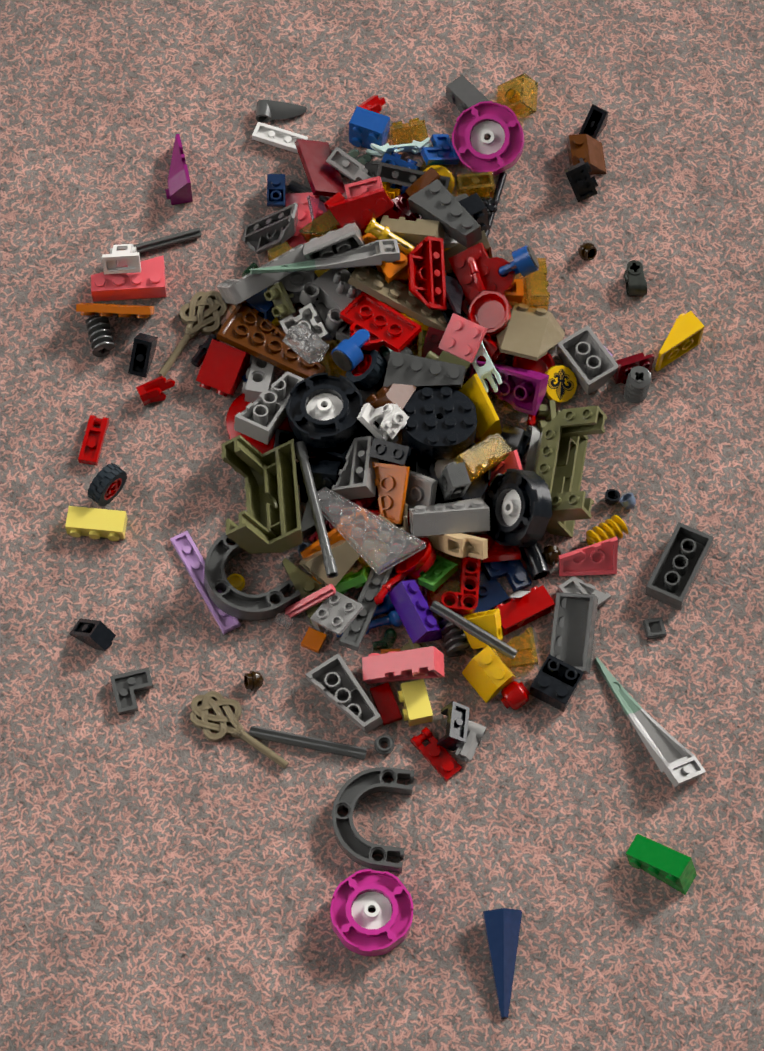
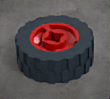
[345,350,387,391]
[87,463,127,506]

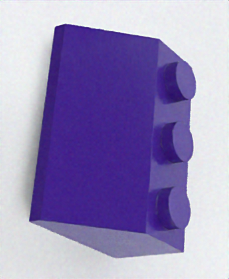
[388,580,442,644]

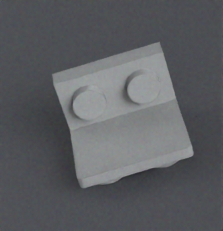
[310,591,363,636]

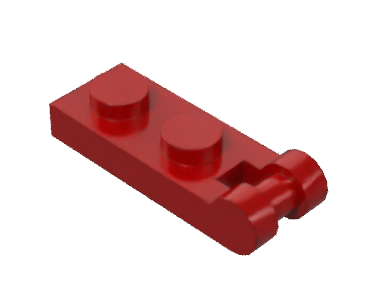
[78,415,109,466]
[410,727,462,782]

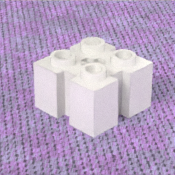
[279,303,333,355]

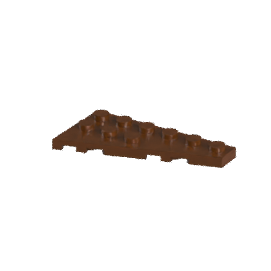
[216,300,326,379]

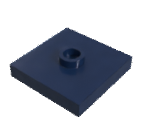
[456,571,510,613]

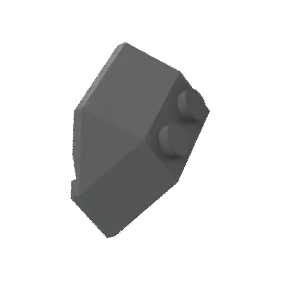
[242,203,298,254]

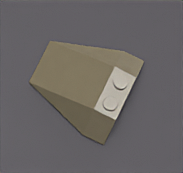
[493,303,565,361]

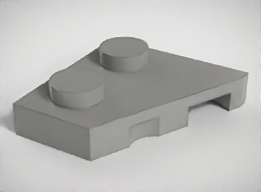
[558,576,611,608]

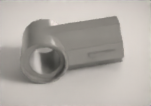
[455,720,487,762]

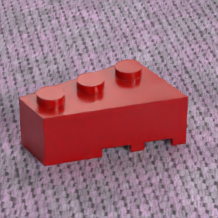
[328,188,394,230]

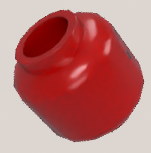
[500,681,530,710]

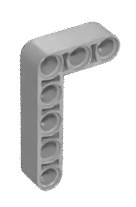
[216,244,308,304]

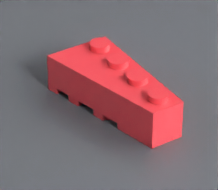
[91,255,166,302]

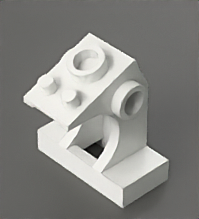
[102,244,141,274]
[357,403,409,441]

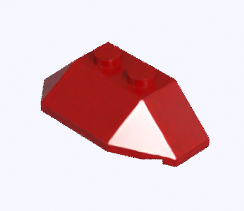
[407,236,447,311]

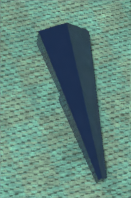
[482,908,522,1019]

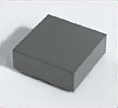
[643,617,667,640]

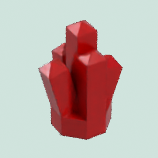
[355,95,386,114]
[136,376,175,405]

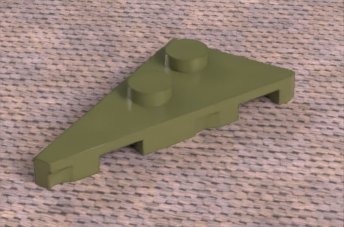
[282,558,325,627]

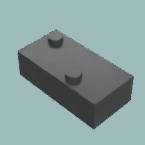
[645,522,714,611]

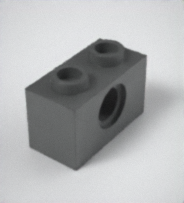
[438,462,471,501]

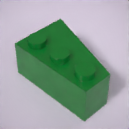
[626,833,697,895]

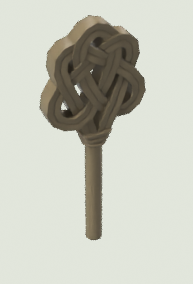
[158,291,227,377]
[190,691,289,769]

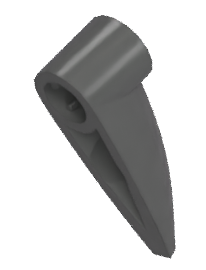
[256,100,307,123]

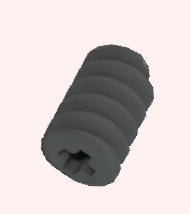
[85,316,115,357]
[624,366,651,403]
[438,614,470,657]

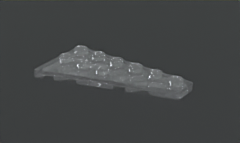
[317,487,426,575]

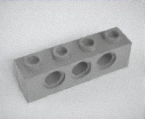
[242,355,276,402]

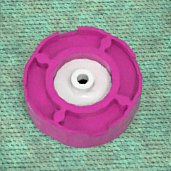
[452,101,524,176]
[330,869,413,956]

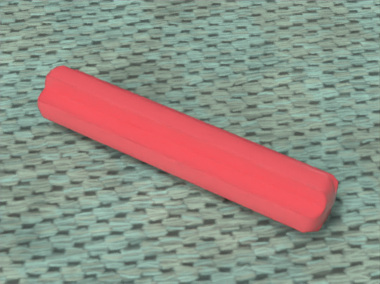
[285,584,336,618]

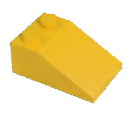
[655,311,705,372]

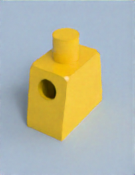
[463,608,503,652]

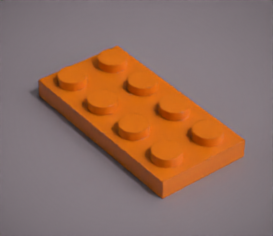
[76,302,155,318]

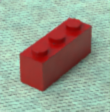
[494,585,555,636]

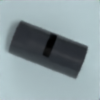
[519,542,550,580]

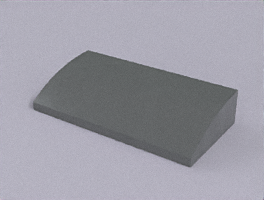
[550,592,598,674]

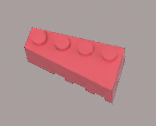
[362,646,445,684]

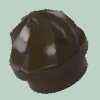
[578,243,597,260]
[542,546,561,565]
[244,671,264,691]

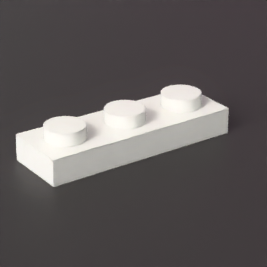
[252,122,308,153]

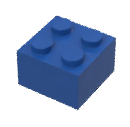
[349,106,390,151]

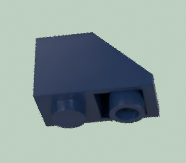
[267,174,286,207]

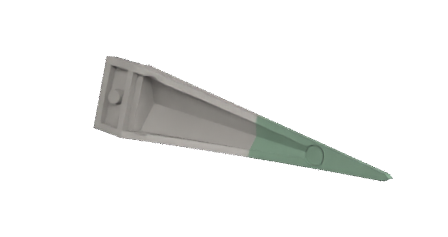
[250,239,400,274]
[594,657,706,787]

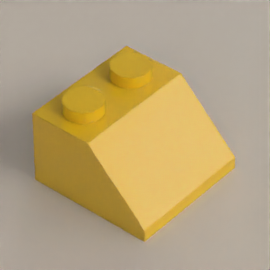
[462,645,516,703]

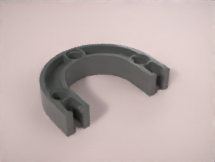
[204,533,301,621]
[332,767,415,873]

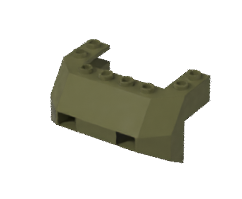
[533,405,607,538]
[221,435,303,554]

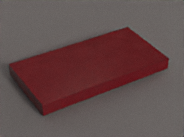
[295,139,345,197]

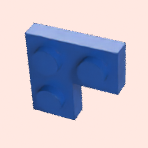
[420,134,460,165]

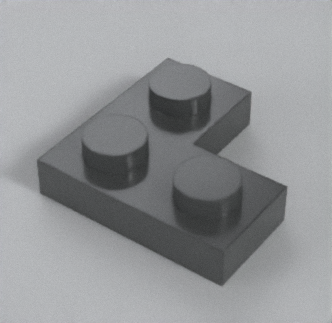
[110,667,153,715]

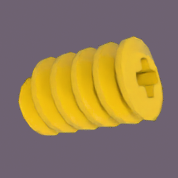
[586,515,628,545]

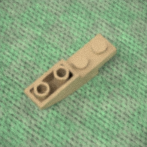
[428,533,488,560]

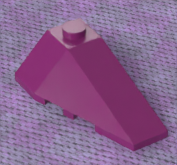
[165,134,193,205]
[469,361,549,416]

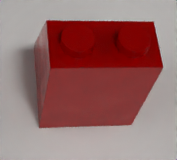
[196,339,251,397]

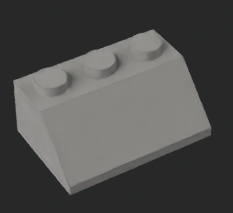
[303,222,365,260]
[557,325,618,395]

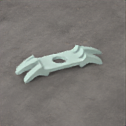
[366,137,431,158]
[472,340,502,393]

